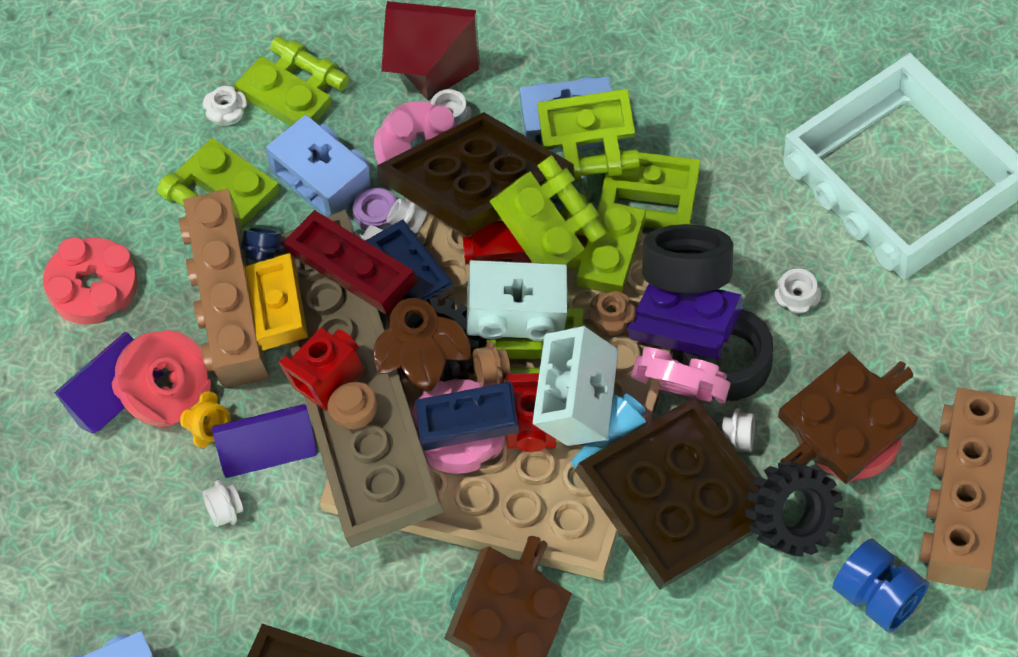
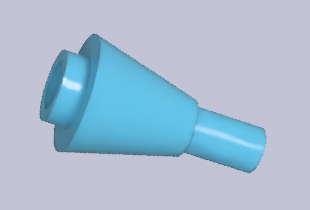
[570,393,647,469]

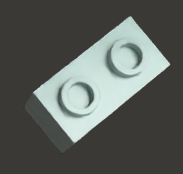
[466,260,567,341]
[532,326,619,446]

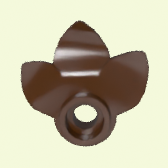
[373,298,471,392]

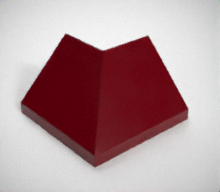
[381,1,480,101]

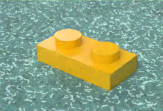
[245,253,308,351]

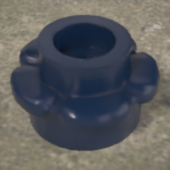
[241,227,284,261]

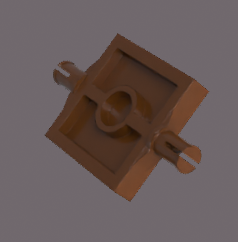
[778,351,918,484]
[444,536,572,657]

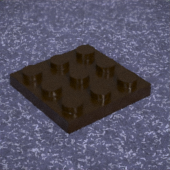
[377,112,575,236]
[575,396,759,590]

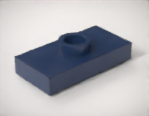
[365,219,455,305]
[415,381,521,451]

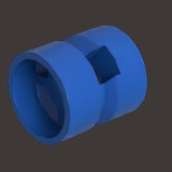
[832,538,929,633]

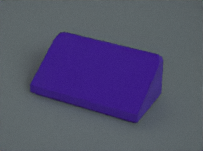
[54,332,163,434]
[212,404,317,478]

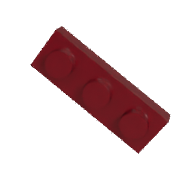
[283,210,418,315]

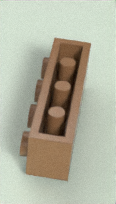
[179,189,270,388]
[919,387,1016,591]

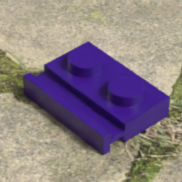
[628,284,744,360]

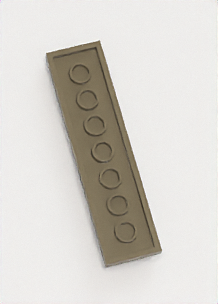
[274,209,444,548]

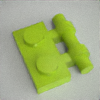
[234,36,350,126]
[536,89,640,182]
[489,155,606,265]
[559,193,646,293]

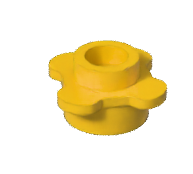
[180,391,231,448]

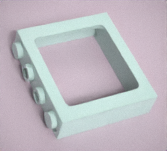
[783,53,1018,280]

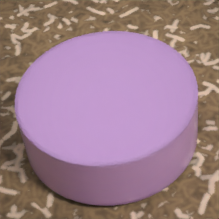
[352,188,397,231]

